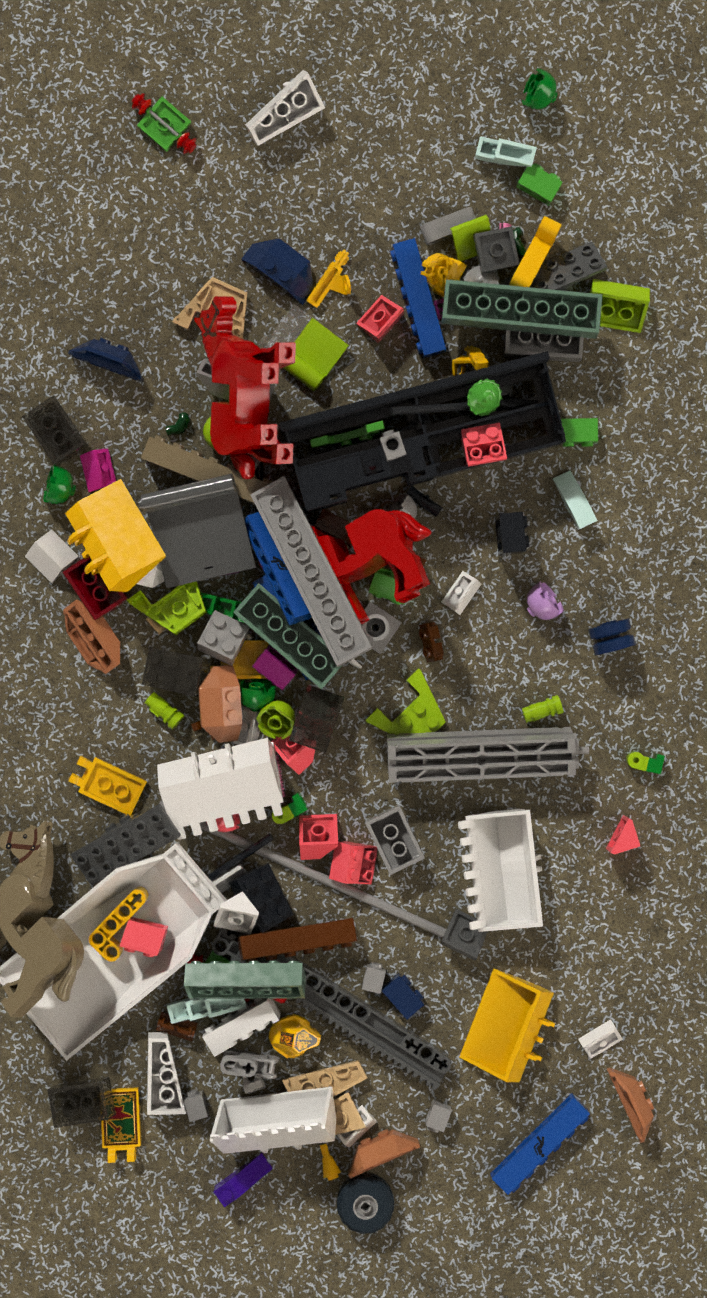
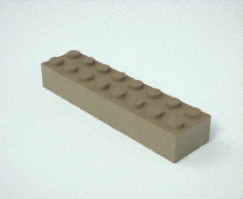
[141,435,273,505]

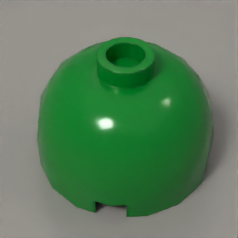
[522,68,558,110]
[43,465,76,504]
[239,679,276,712]

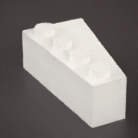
[245,70,325,146]
[202,999,281,1057]
[147,1032,186,1115]

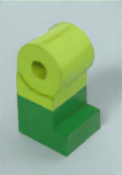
[626,751,665,774]
[272,792,308,824]

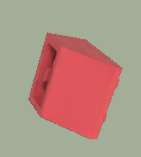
[461,422,507,467]
[329,841,378,885]
[120,917,168,957]

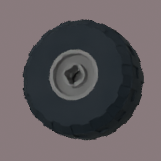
[337,1172,394,1234]

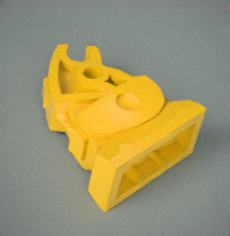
[421,253,467,297]

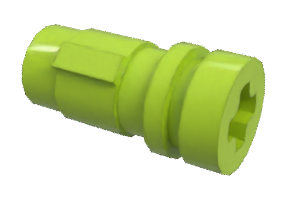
[145,692,185,730]
[522,695,564,723]

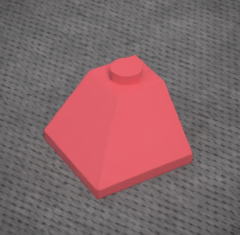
[271,717,317,775]
[299,814,338,860]

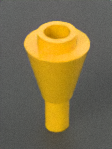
[319,1143,341,1181]

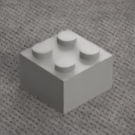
[197,610,249,666]

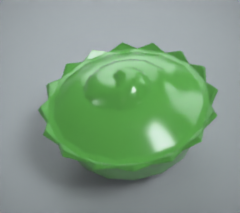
[467,379,502,417]

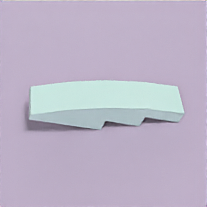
[167,998,247,1024]

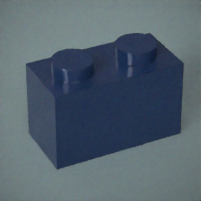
[382,973,424,1020]

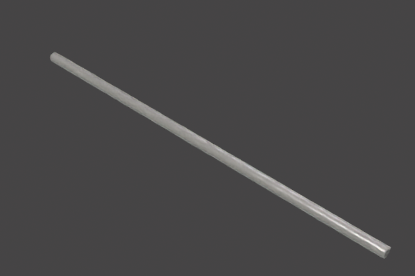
[159,801,446,938]

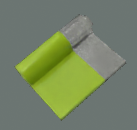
[258,304,349,391]

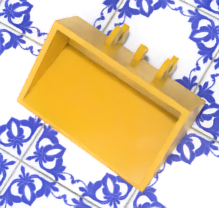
[65,479,166,592]
[459,968,555,1082]

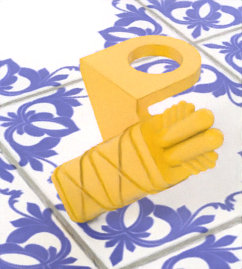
[306,250,351,308]
[452,346,489,376]

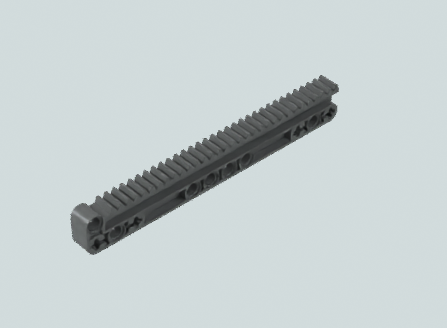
[212,928,451,1090]

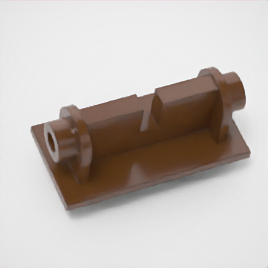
[419,622,444,662]
[156,1012,198,1041]

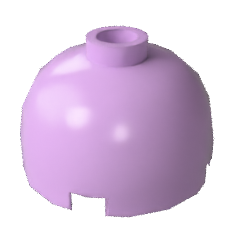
[527,581,564,620]

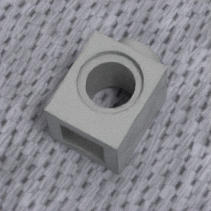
[379,430,406,462]
[362,962,386,994]
[183,1089,209,1122]
[425,1100,452,1133]

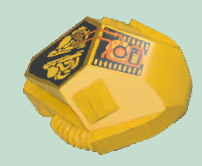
[269,1014,321,1059]

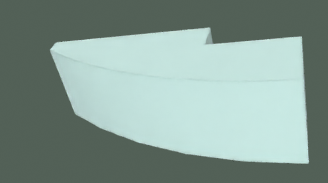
[475,136,537,167]
[553,471,597,530]

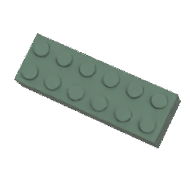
[233,583,342,689]
[184,961,306,999]

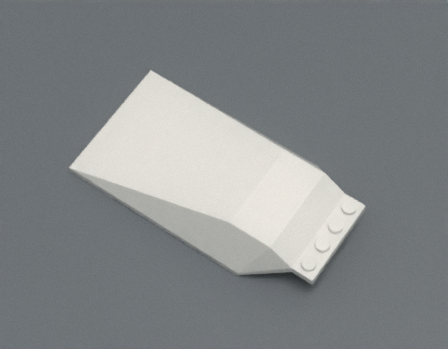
[0,842,227,1061]

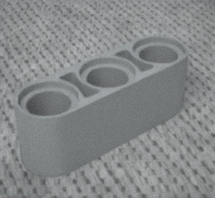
[420,207,476,246]

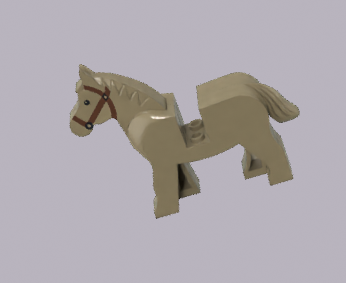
[0,821,84,1017]

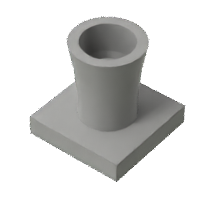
[361,602,402,654]

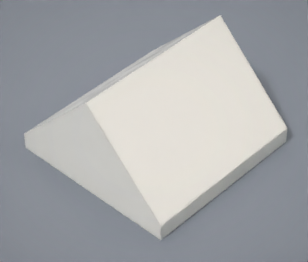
[25,530,79,583]
[213,891,259,934]

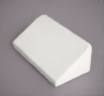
[441,571,481,615]
[233,707,260,745]
[212,864,247,893]
[578,1020,623,1059]
[337,1105,377,1147]

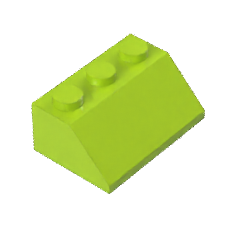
[589,279,650,333]

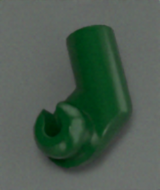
[512,227,527,257]
[166,412,190,436]

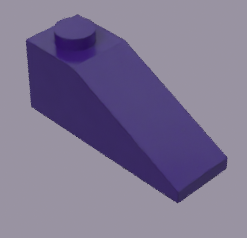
[213,1153,273,1208]

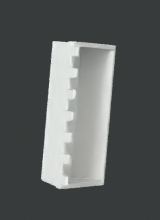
[458,809,543,932]

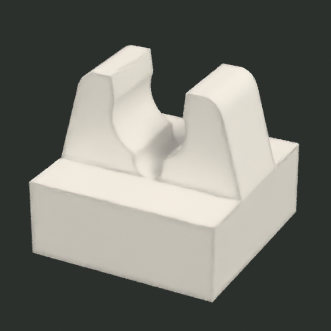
[243,1076,266,1094]

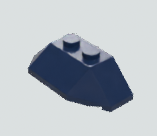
[241,238,314,306]
[68,338,144,383]

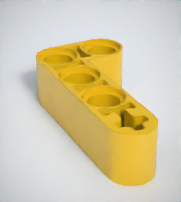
[509,216,562,287]
[89,887,149,962]

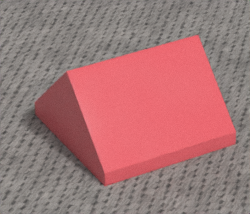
[356,295,404,343]
[606,815,640,855]

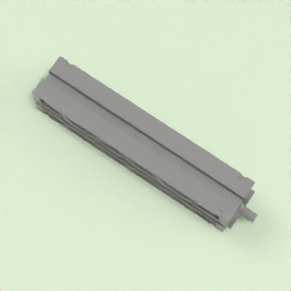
[387,727,589,783]

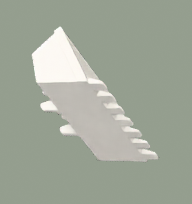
[157,738,284,840]
[210,1087,337,1154]

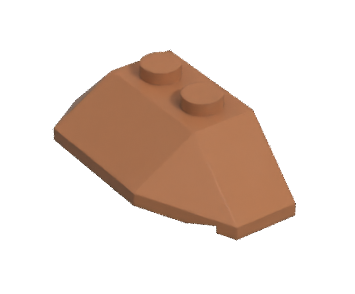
[63,600,120,674]
[198,665,243,743]
[607,1068,654,1143]
[348,1129,420,1179]

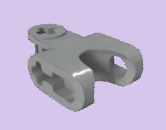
[220,1049,279,1079]

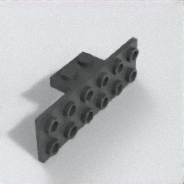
[499,242,607,292]
[71,804,181,885]

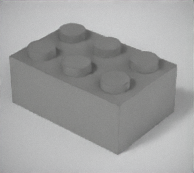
[365,804,425,875]

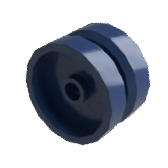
[588,618,636,655]

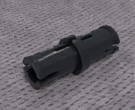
[406,485,443,517]

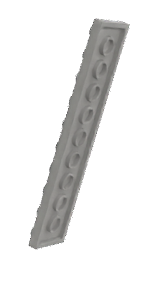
[250,476,373,667]

